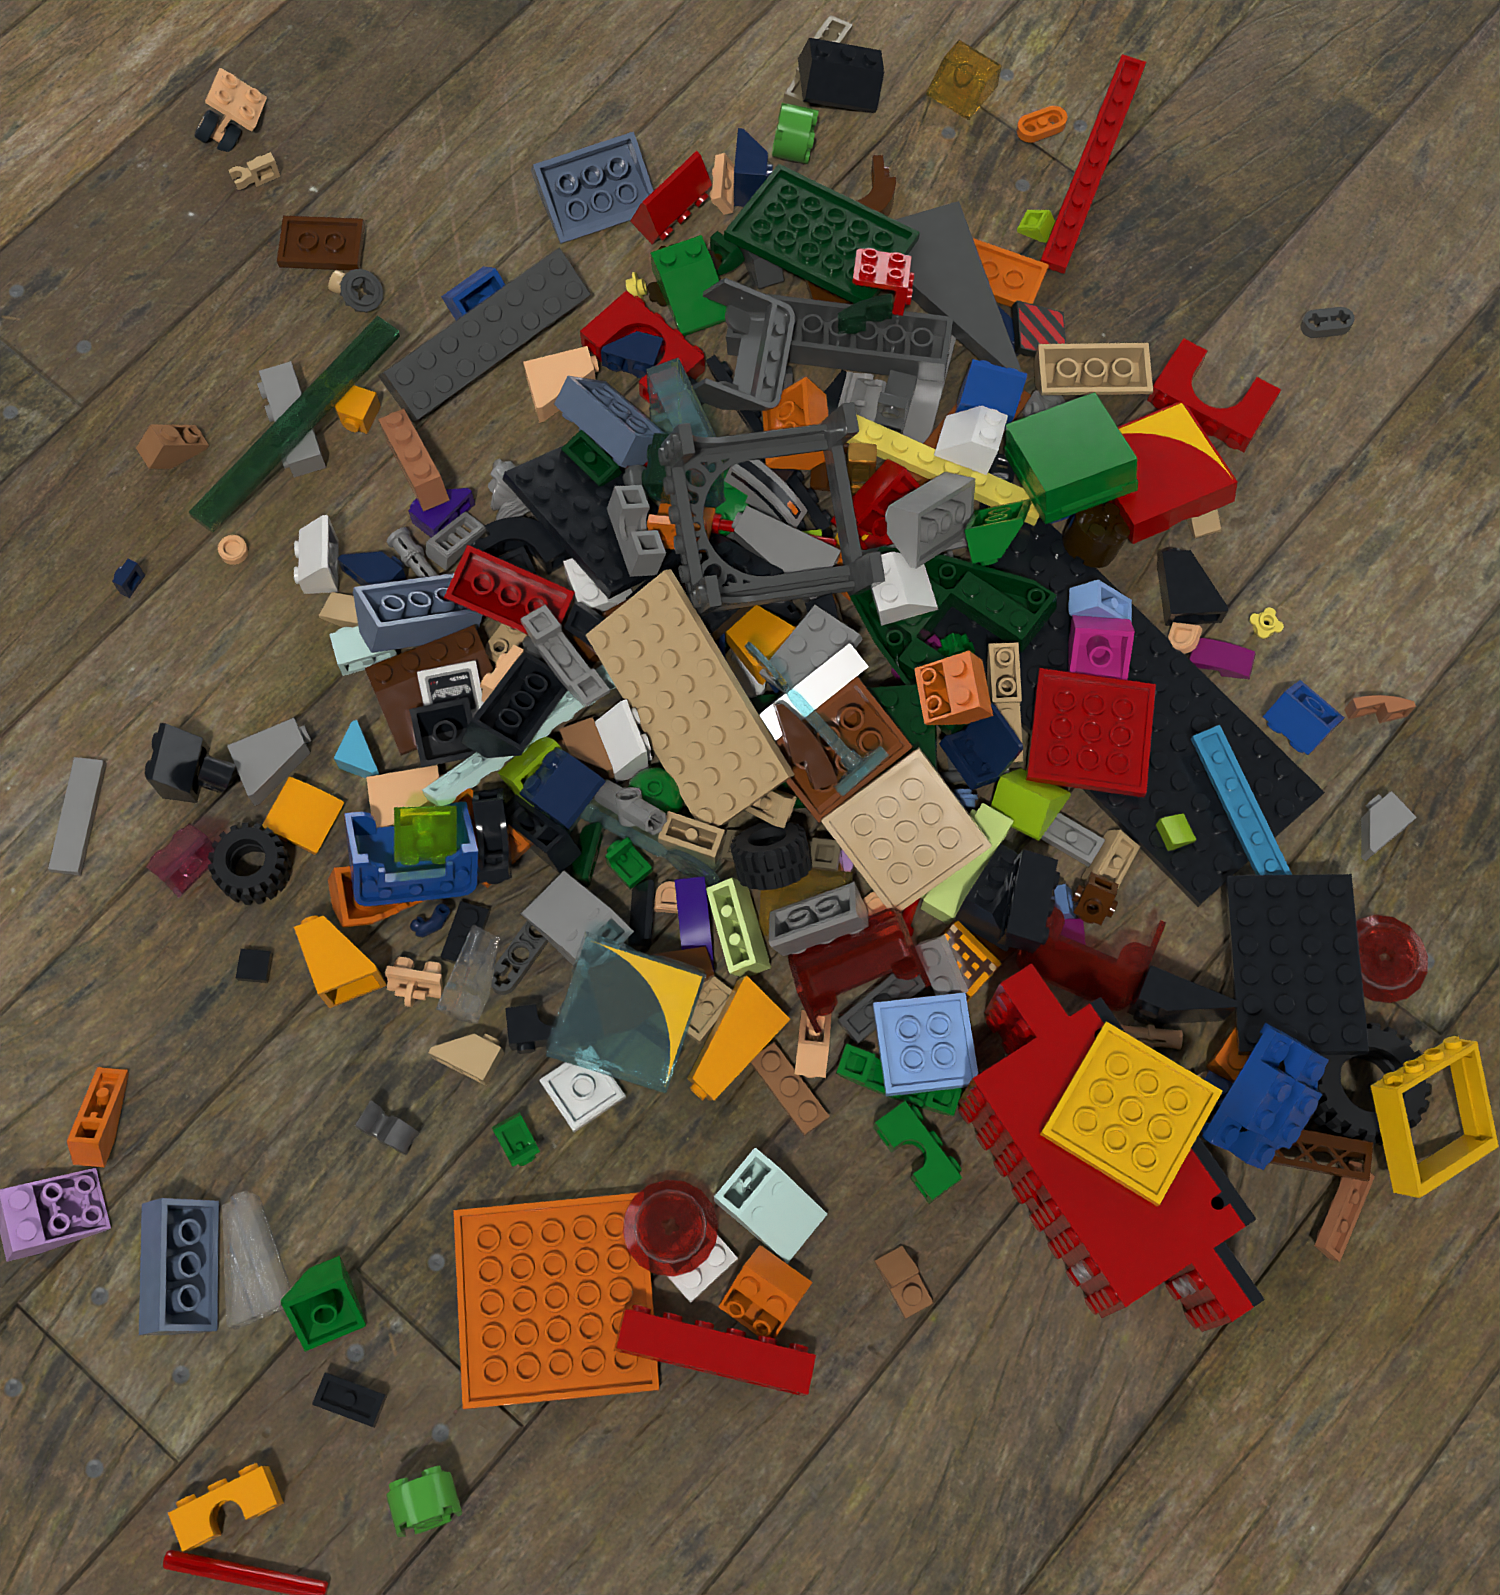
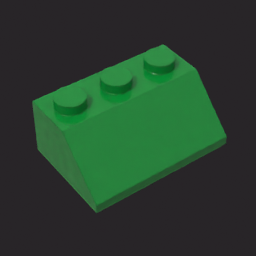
[965,499,1031,566]

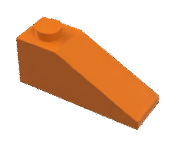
[67,1067,129,1168]

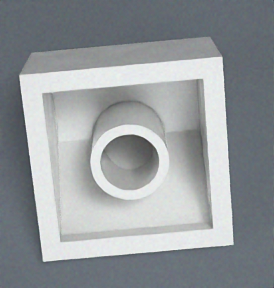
[934,405,1008,475]
[294,515,339,594]
[870,552,938,626]
[563,558,632,615]

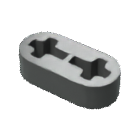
[1300,307,1355,338]

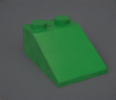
[650,235,727,336]

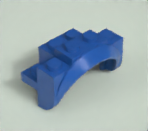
[1201,1023,1329,1170]

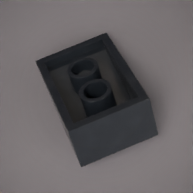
[1127,965,1240,1025]

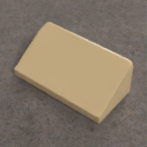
[1082,830,1140,888]

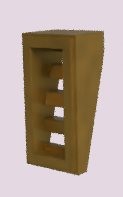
[847,443,877,495]

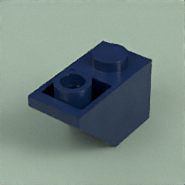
[601,331,664,378]

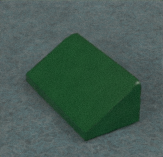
[561,430,622,487]
[569,822,604,887]

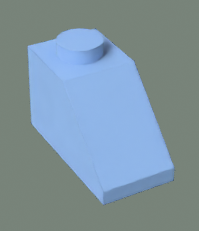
[1068,580,1132,620]

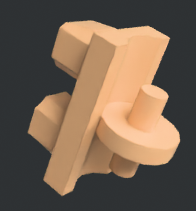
[385,956,443,1007]

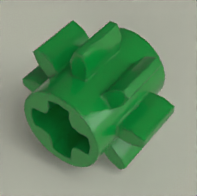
[937,633,975,658]

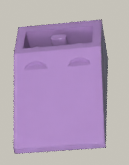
[0,1168,111,1262]

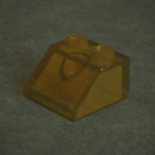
[926,40,1002,120]

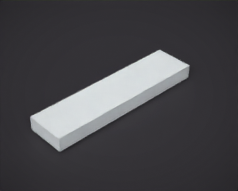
[759,643,869,741]

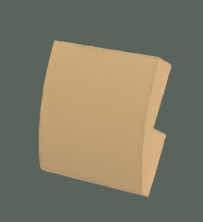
[661,976,732,1044]

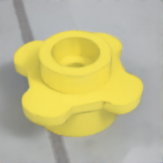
[626,272,647,302]
[1249,607,1284,639]

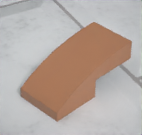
[1344,695,1416,724]

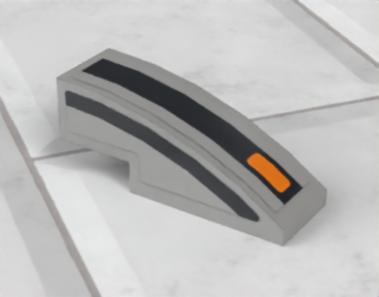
[724,459,808,529]

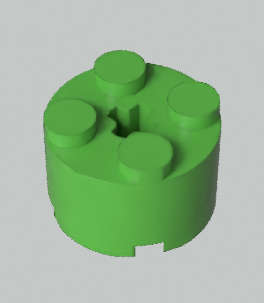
[772,103,819,164]
[386,1466,462,1537]

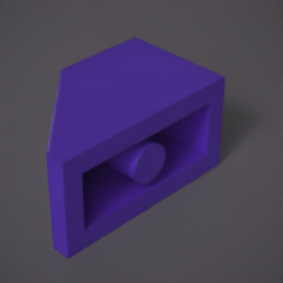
[408,488,475,538]

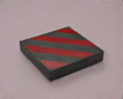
[1012,300,1066,357]

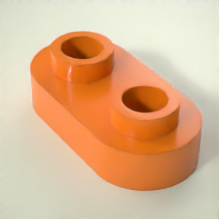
[1016,106,1067,143]

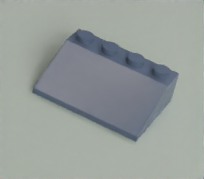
[531,131,654,244]

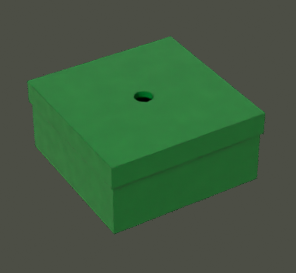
[1004,392,1138,524]

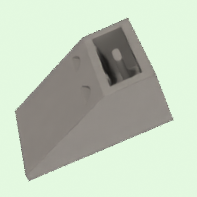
[521,871,634,978]

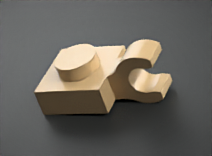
[229,152,281,190]

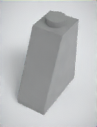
[227,718,311,806]

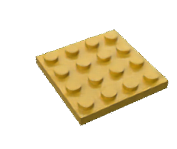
[1040,1021,1222,1206]

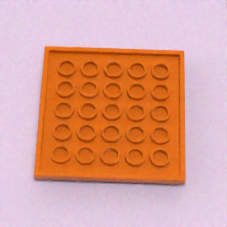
[453,1192,660,1410]

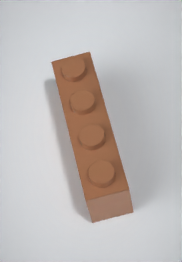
[378,409,449,511]

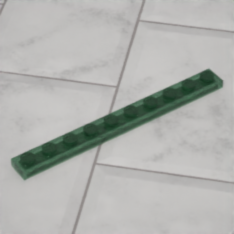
[189,315,400,533]

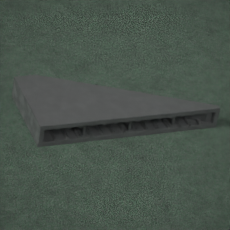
[895,201,1024,392]

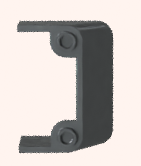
[684,278,795,411]

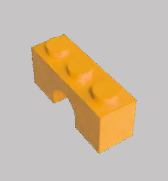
[168,1463,284,1552]

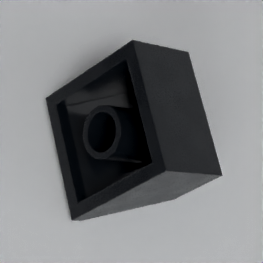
[409,697,476,768]

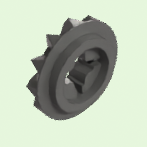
[339,269,383,313]

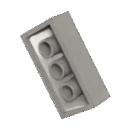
[885,472,975,569]

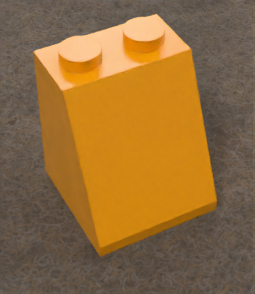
[294,915,387,1008]

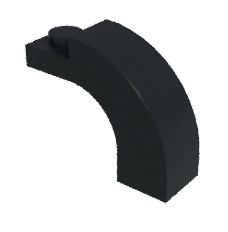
[470,517,572,575]
[472,788,512,884]

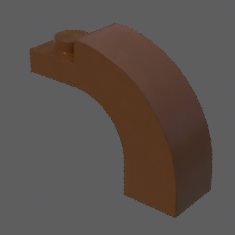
[856,155,896,216]

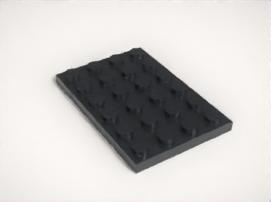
[502,437,676,599]
[1226,874,1369,1055]

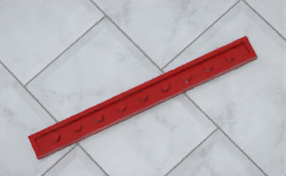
[1040,54,1147,274]

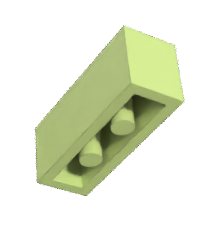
[706,878,771,977]

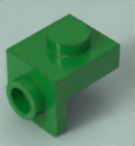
[605,837,653,890]
[492,1112,540,1167]

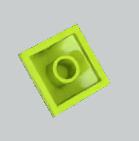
[991,768,1071,841]

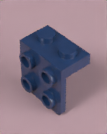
[939,703,1023,790]

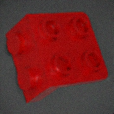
[852,248,914,316]

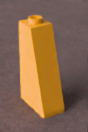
[725,605,796,685]
[687,976,790,1101]

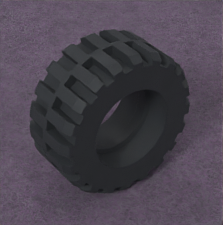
[1313,1022,1432,1146]

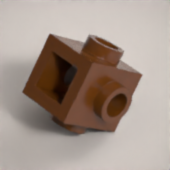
[1071,872,1119,925]

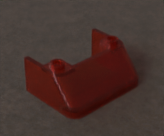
[1016,906,1166,1011]
[788,908,931,1033]

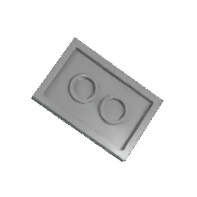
[759,605,863,693]

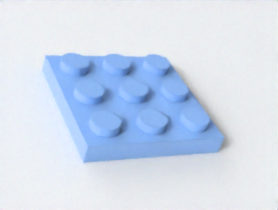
[873,992,978,1097]

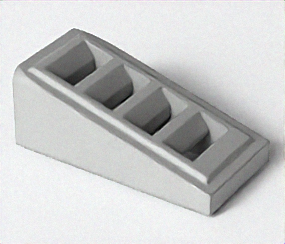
[426,511,486,570]

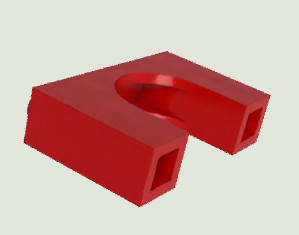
[580,290,705,412]
[1147,338,1281,453]

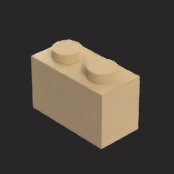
[658,811,725,867]

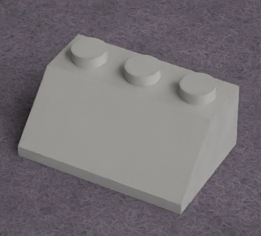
[769,882,869,956]

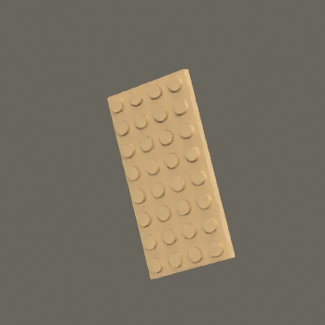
[586,569,795,828]

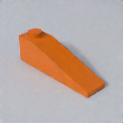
[328,866,425,928]

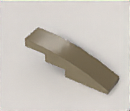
[783,15,853,108]

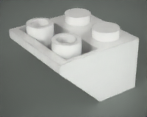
[595,699,652,783]

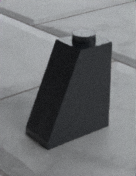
[1157,548,1228,626]

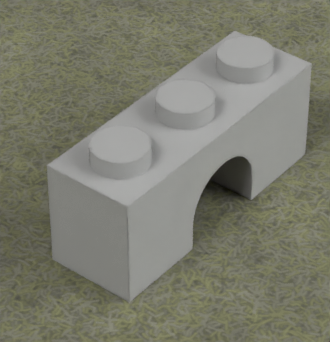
[607,485,666,577]

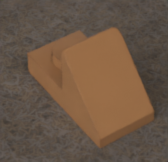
[874,1246,934,1319]

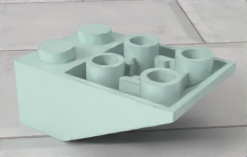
[714,1148,828,1264]

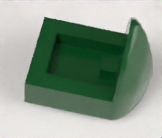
[710,231,745,276]

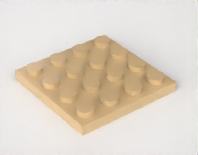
[821,747,992,917]

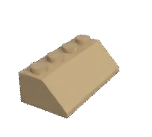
[1034,343,1153,395]

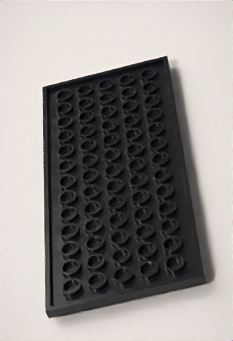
[930,515,1325,907]

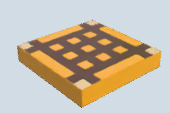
[920,921,1002,1003]

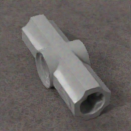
[595,780,667,835]

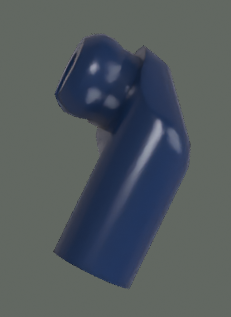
[410,904,450,938]

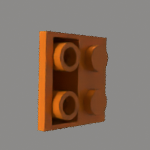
[914,651,993,725]
[719,1245,813,1339]

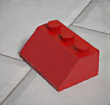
[630,151,712,245]
[830,459,920,551]

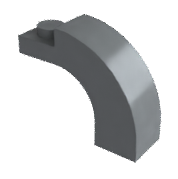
[875,370,918,432]

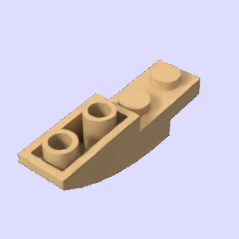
[987,642,1023,763]

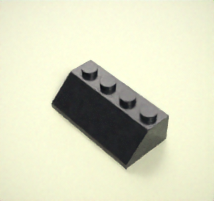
[461,651,568,758]

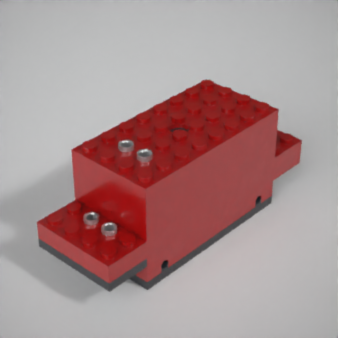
[958,963,1265,1332]

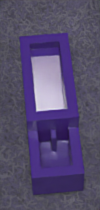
[674,876,715,973]

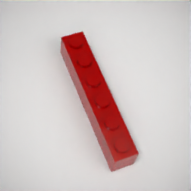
[614,1305,816,1397]

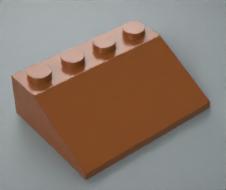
[775,677,913,823]

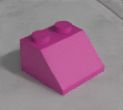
[1068,615,1135,680]

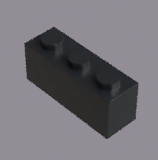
[998,849,1060,954]

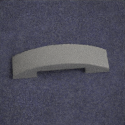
[521,605,610,707]

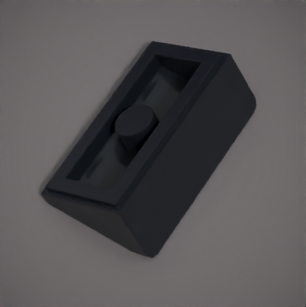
[628,880,655,947]

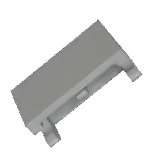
[838,372,887,422]

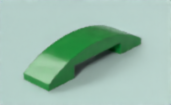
[836,1044,963,1117]

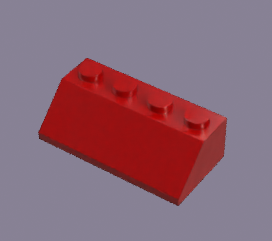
[444,545,575,635]

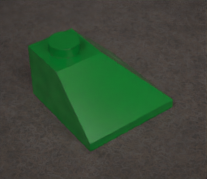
[280,1255,366,1352]

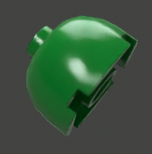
[627,767,684,815]

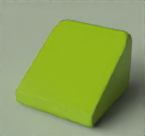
[1017,210,1056,243]
[1156,813,1196,852]

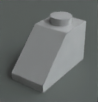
[1361,791,1417,862]

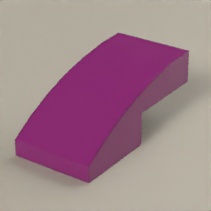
[1190,638,1256,680]

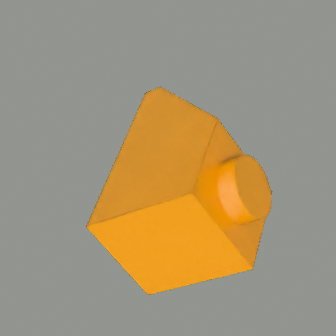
[323,375,381,434]

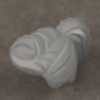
[488,459,530,520]

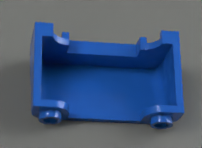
[344,802,478,906]

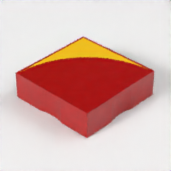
[1109,400,1238,544]

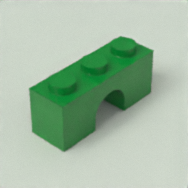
[873,1101,962,1204]

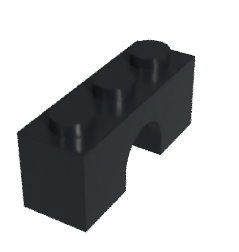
[505,997,604,1054]

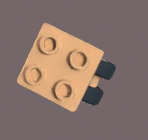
[194,68,267,152]

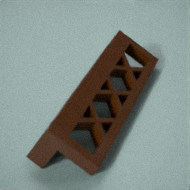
[1239,1126,1373,1182]

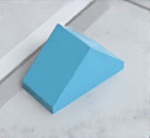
[334,720,380,778]

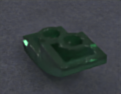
[838,294,893,334]

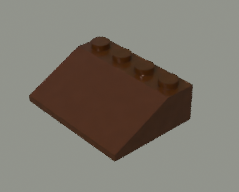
[365,625,494,756]

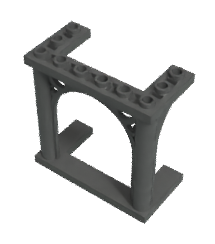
[658,402,885,618]

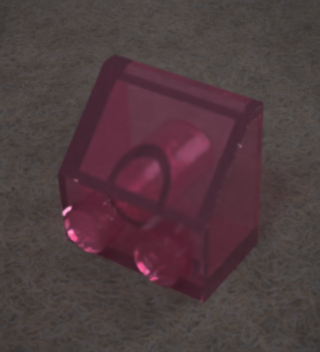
[146,824,215,898]

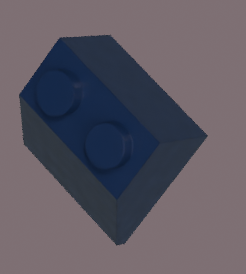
[734,128,773,207]
[519,747,606,829]

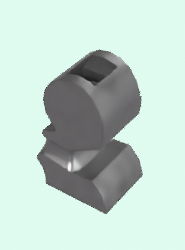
[355,1101,420,1155]

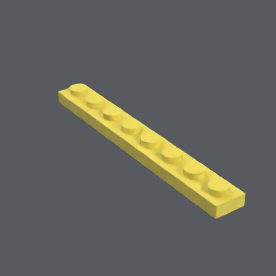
[846,414,1039,526]

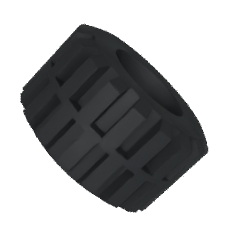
[730,821,812,890]
[208,822,292,905]

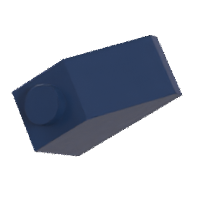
[337,551,407,586]

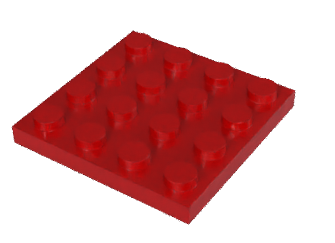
[1026,668,1156,798]

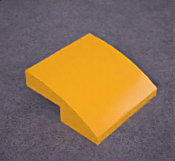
[262,776,345,855]

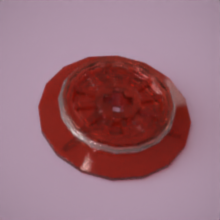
[1356,915,1428,1003]
[623,1180,718,1277]

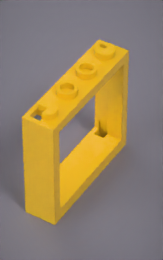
[1370,1036,1499,1198]

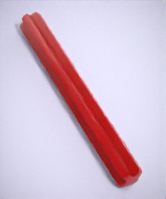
[163,1550,328,1595]

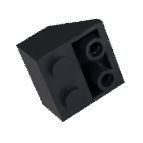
[145,723,210,803]

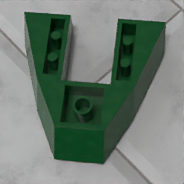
[847,546,1057,736]

